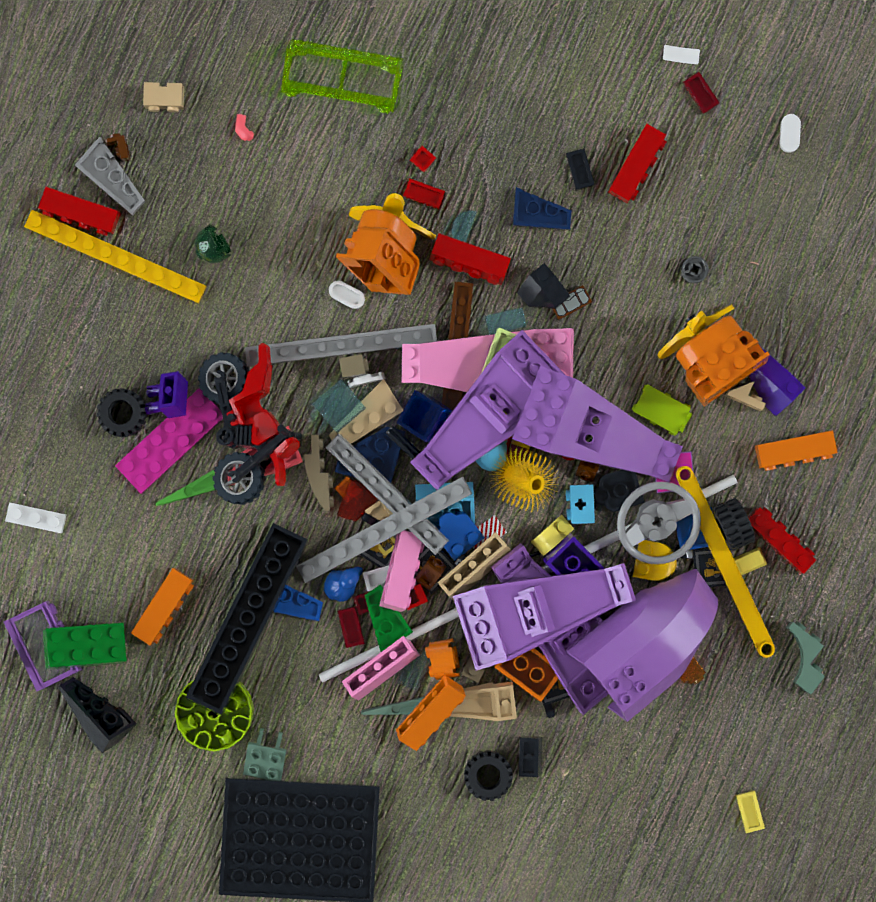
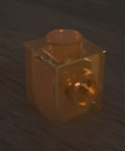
[680,656,706,685]

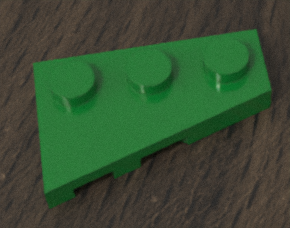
[365,584,413,652]

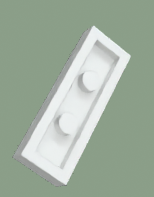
[5,503,67,533]

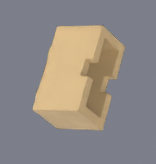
[143,82,184,113]

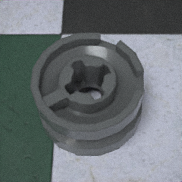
[681,256,709,284]

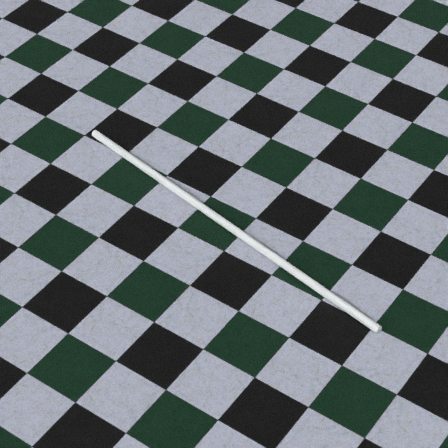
[319,475,737,683]

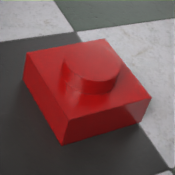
[410,146,437,173]

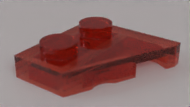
[337,479,378,522]

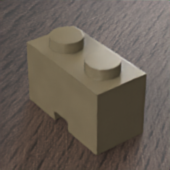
[339,354,370,380]

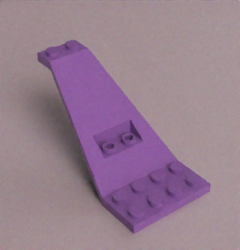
[410,330,565,490]
[491,544,608,715]
[453,563,636,670]

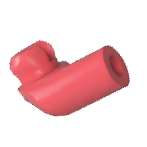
[235,114,254,141]

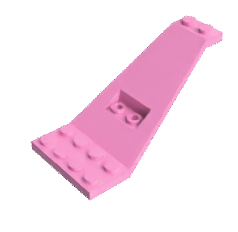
[402,328,574,392]

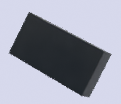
[566,148,595,191]

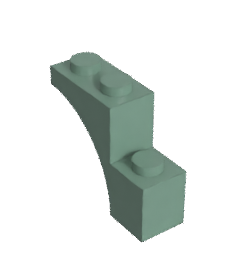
[786,621,825,694]

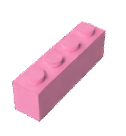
[379,530,424,612]
[342,636,420,701]

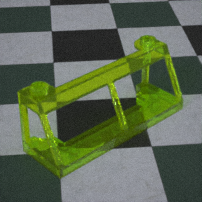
[281,39,404,113]

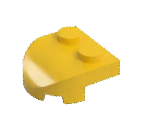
[633,540,677,581]

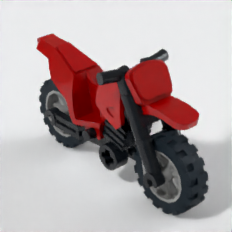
[198,343,302,505]

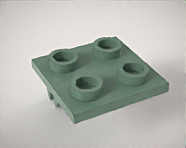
[243,728,287,780]

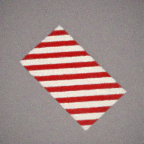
[473,515,507,550]

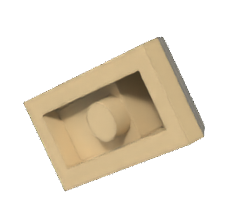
[725,382,766,411]

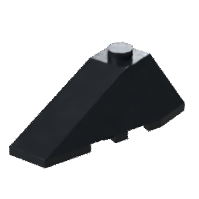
[58,677,137,753]

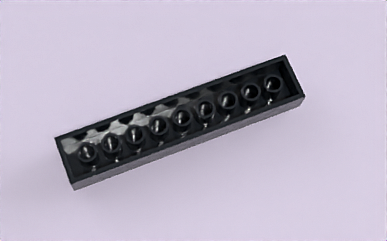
[186,523,308,716]

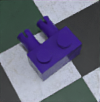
[145,371,188,418]

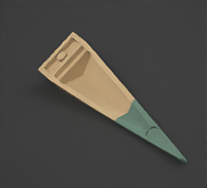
[361,682,517,721]

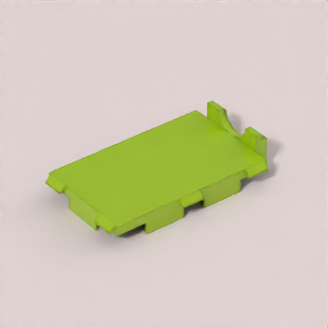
[632,384,692,436]

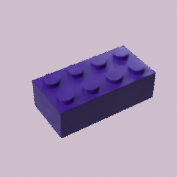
[543,533,605,617]

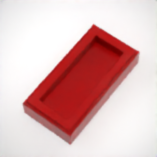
[403,178,445,210]

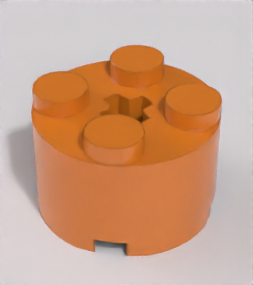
[425,638,460,680]

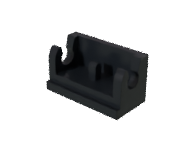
[519,736,542,777]

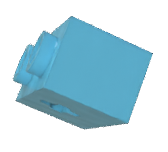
[566,484,595,524]

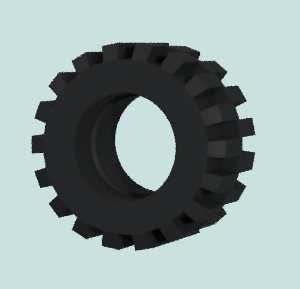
[97,388,148,437]
[713,498,755,551]
[464,750,513,801]

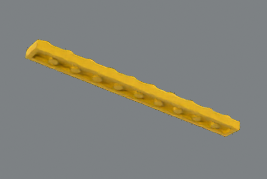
[24,210,207,304]

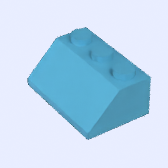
[415,482,475,527]

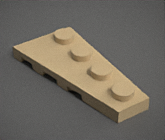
[329,380,404,444]

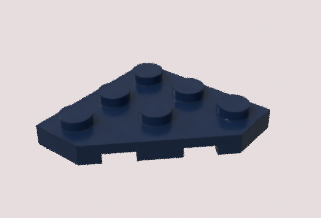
[335,427,405,483]

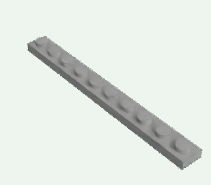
[245,324,437,367]
[297,477,472,583]

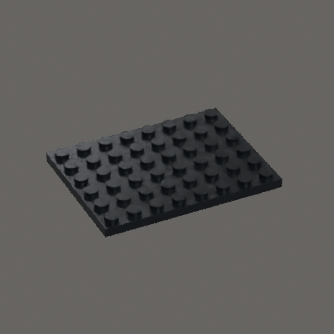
[219,777,380,902]

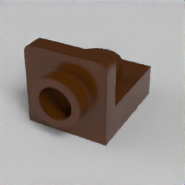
[105,133,131,162]
[575,460,600,482]
[415,556,447,590]

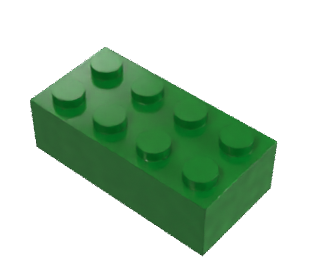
[43,623,127,670]

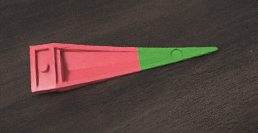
[156,426,303,506]

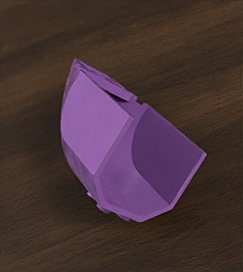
[567,569,718,722]

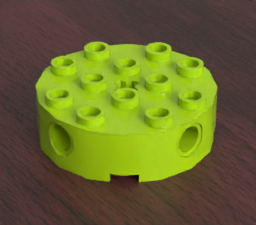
[174,679,254,752]

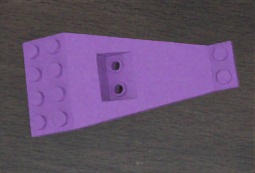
[512,366,683,483]

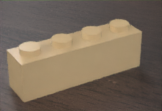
[438,532,511,601]

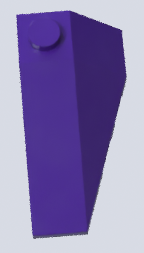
[749,346,806,417]

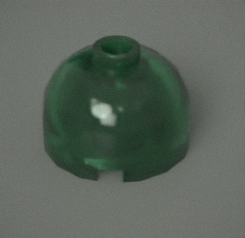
[195,224,231,263]

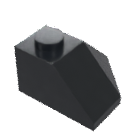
[517,263,570,309]

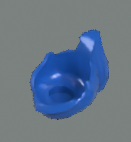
[324,567,363,602]

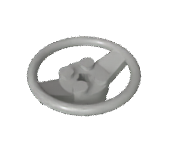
[617,482,701,564]

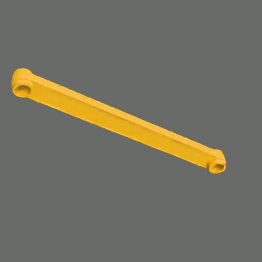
[675,466,775,658]

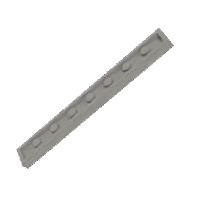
[326,434,449,555]

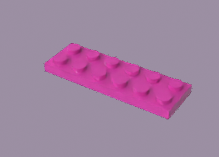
[115,388,223,494]

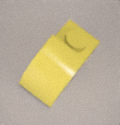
[531,515,574,556]

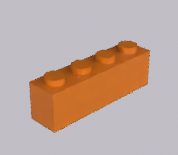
[755,430,837,471]
[131,568,194,646]
[396,675,466,751]

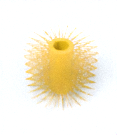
[489,448,559,513]

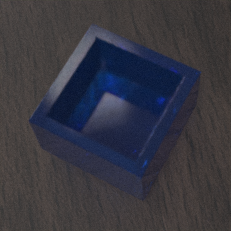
[396,390,453,443]

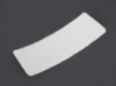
[663,45,700,64]

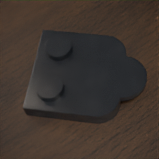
[593,470,645,512]

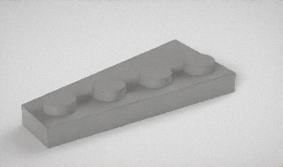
[75,137,145,216]

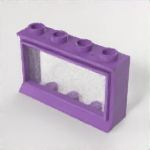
[4,601,82,691]

